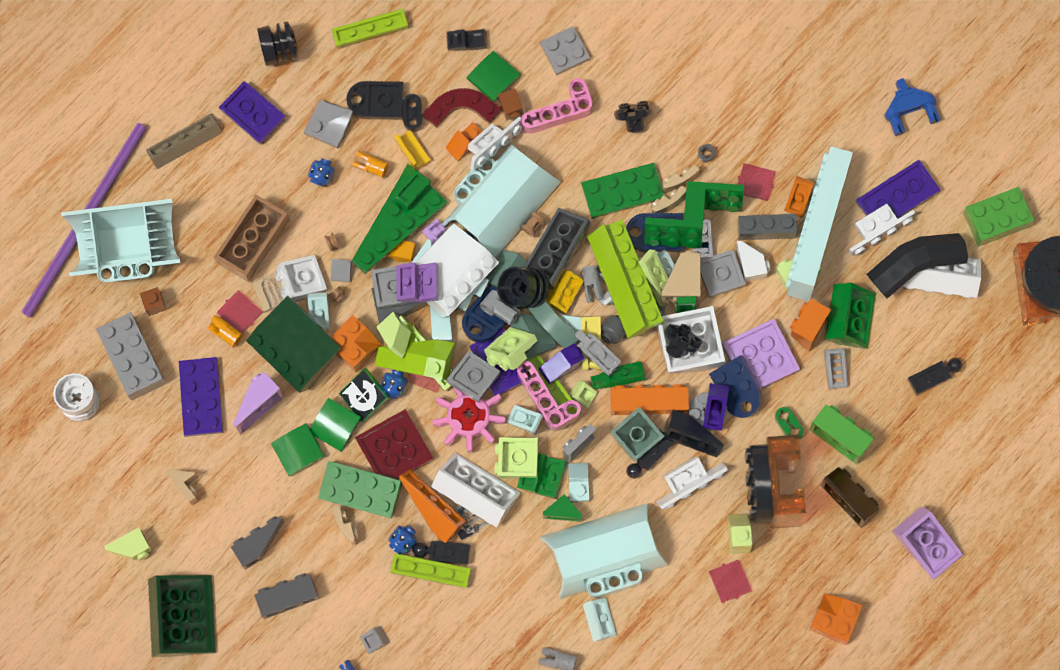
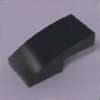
[446,29,487,51]

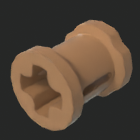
[521,212,545,237]

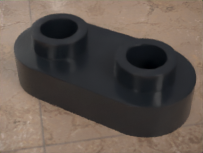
[403,94,422,132]

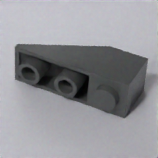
[231,516,284,570]

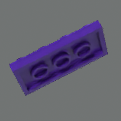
[856,160,941,219]
[178,357,223,437]

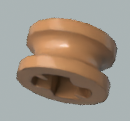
[324,232,340,251]

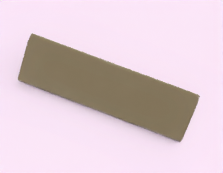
[146,114,222,169]

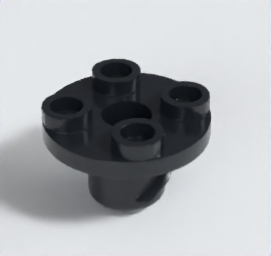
[614,101,652,133]
[665,324,703,359]

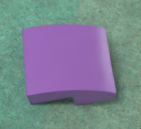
[396,262,439,302]

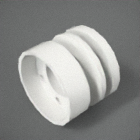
[53,373,100,421]

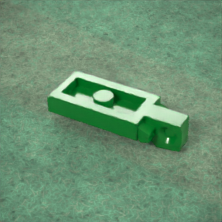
[590,361,645,389]

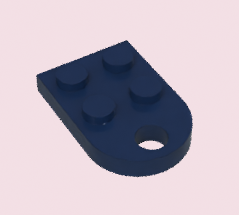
[626,213,683,252]
[462,284,520,343]
[709,355,763,418]

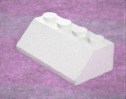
[902,257,981,298]
[431,452,520,528]

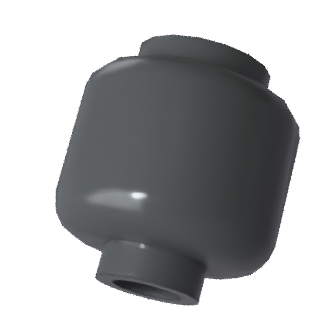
[601,315,626,343]

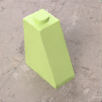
[727,514,752,554]

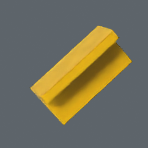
[394,130,431,171]
[546,270,584,313]

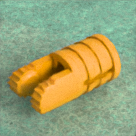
[352,150,389,178]
[208,315,243,348]

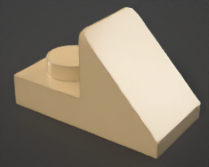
[166,470,198,505]

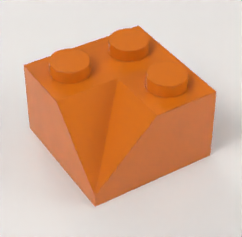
[790,298,831,351]
[331,315,382,373]
[809,594,862,645]

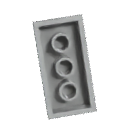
[96,312,166,401]

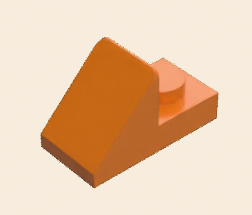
[445,122,482,161]
[784,176,814,217]

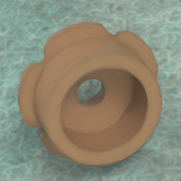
[328,286,345,303]

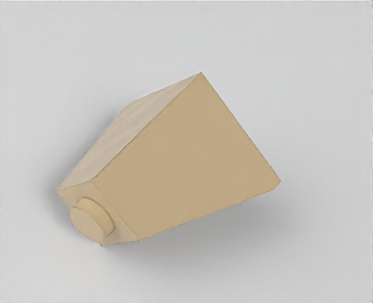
[661,251,700,309]

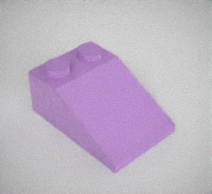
[233,372,284,435]
[892,506,963,580]

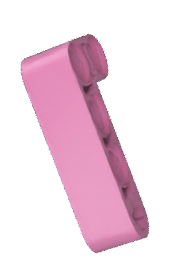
[521,78,592,134]
[517,361,581,431]

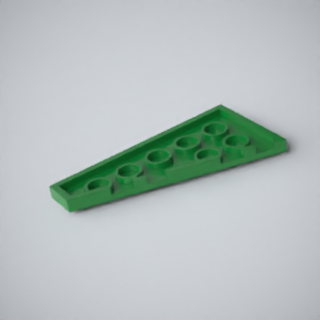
[352,164,447,275]

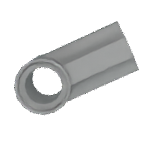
[480,290,520,325]

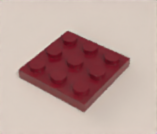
[355,409,434,480]

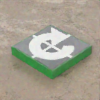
[338,368,390,422]

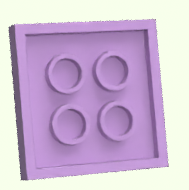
[722,319,800,389]

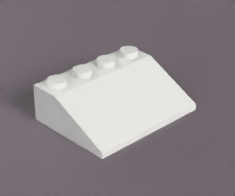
[416,224,499,318]

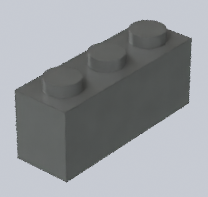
[737,214,797,240]
[254,573,319,619]

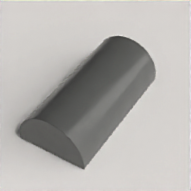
[524,207,591,289]

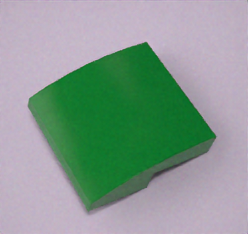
[466,51,521,102]
[310,398,361,452]
[271,423,325,476]
[517,453,567,499]

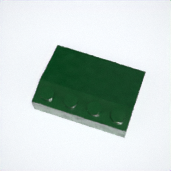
[246,296,343,393]
[148,575,216,657]

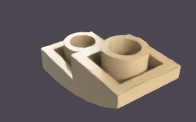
[662,165,700,193]
[651,185,686,214]
[332,505,359,545]

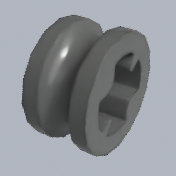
[698,144,715,162]

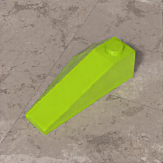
[375,339,456,380]

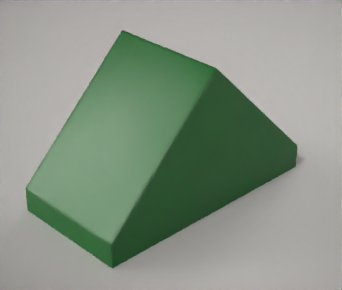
[543,494,582,522]

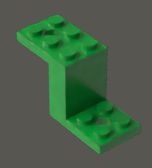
[644,181,744,249]

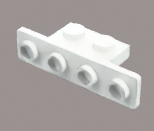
[468,117,522,171]
[848,204,915,256]
[656,456,728,509]

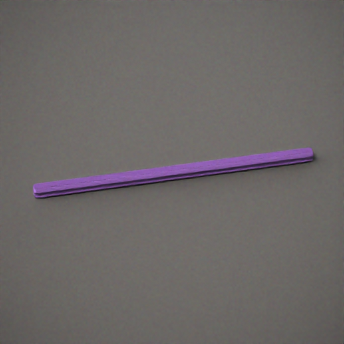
[22,123,146,317]

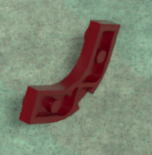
[422,88,502,128]

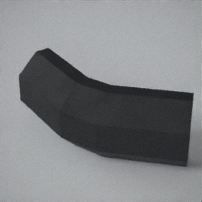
[866,233,968,299]

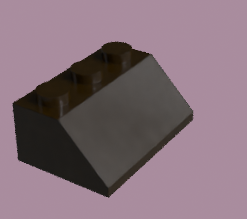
[820,467,880,528]

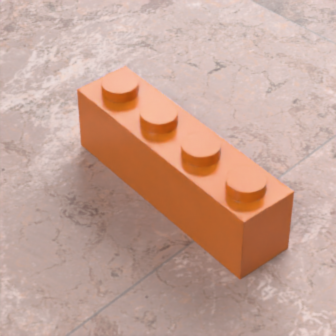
[610,384,689,415]

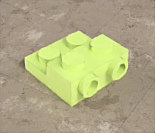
[484,327,537,371]
[495,438,538,479]

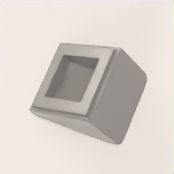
[331,259,352,282]
[360,626,390,654]

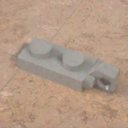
[573,329,621,376]

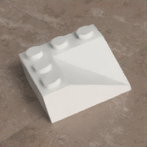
[657,306,725,373]

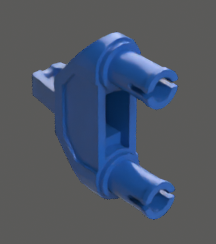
[884,78,941,136]

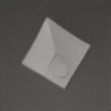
[304,100,353,149]

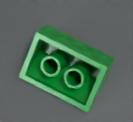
[826,282,876,349]

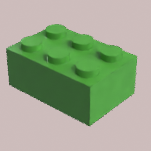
[963,187,1034,247]
[809,404,874,464]

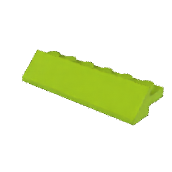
[587,220,664,339]

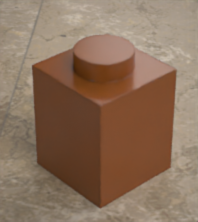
[498,88,524,120]
[140,287,167,316]

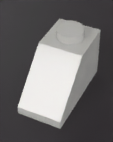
[736,241,770,282]

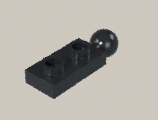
[907,358,963,396]
[626,429,674,479]
[413,541,470,565]

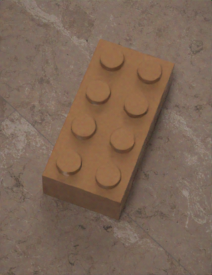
[214,195,290,282]

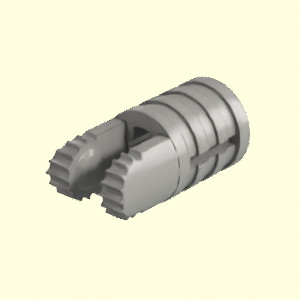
[582,265,603,303]
[538,648,577,670]

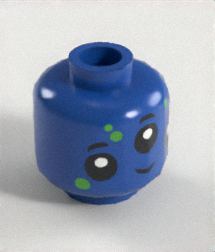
[308,158,335,187]
[381,370,408,399]
[388,525,417,555]

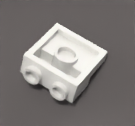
[275,255,327,301]

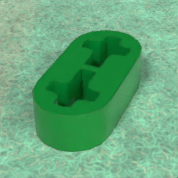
[775,407,803,442]

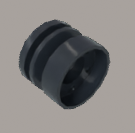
[257,21,298,66]
[497,267,549,308]

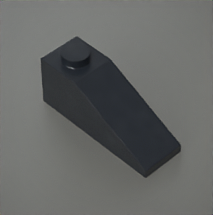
[663,410,724,457]

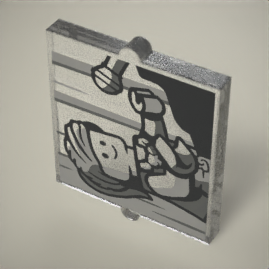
[453,504,489,542]

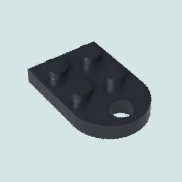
[346,81,404,120]

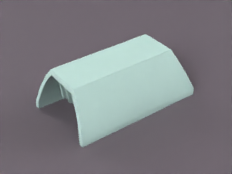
[442,143,560,258]
[61,199,181,282]
[540,503,668,599]

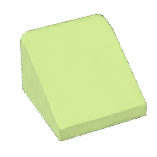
[569,381,598,408]

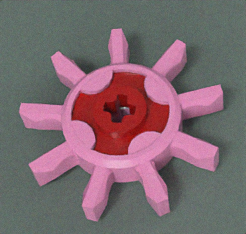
[432,388,506,453]

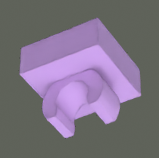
[422,219,446,244]

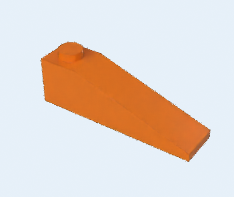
[399,469,466,543]

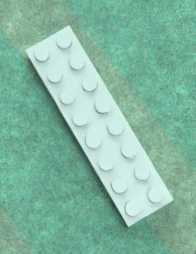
[785,146,853,301]

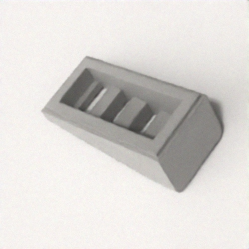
[824,348,848,389]

